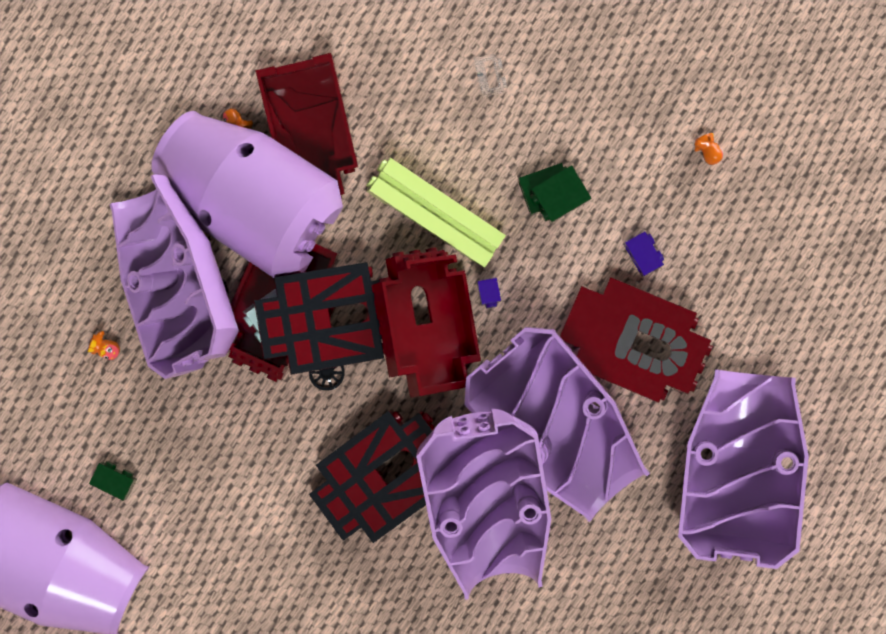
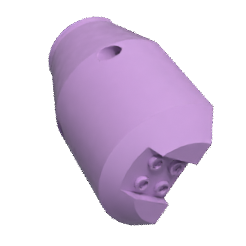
[151,111,343,278]
[109,174,239,379]
[465,327,650,522]
[678,369,809,569]
[416,409,551,600]
[0,483,149,634]

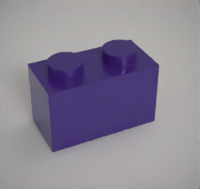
[623,232,664,277]
[477,278,501,309]

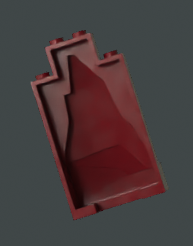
[255,53,358,199]

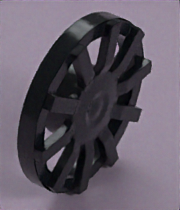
[309,366,345,391]

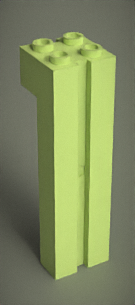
[366,158,506,268]

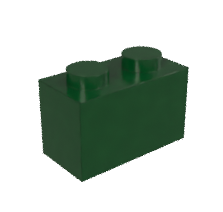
[89,461,137,501]

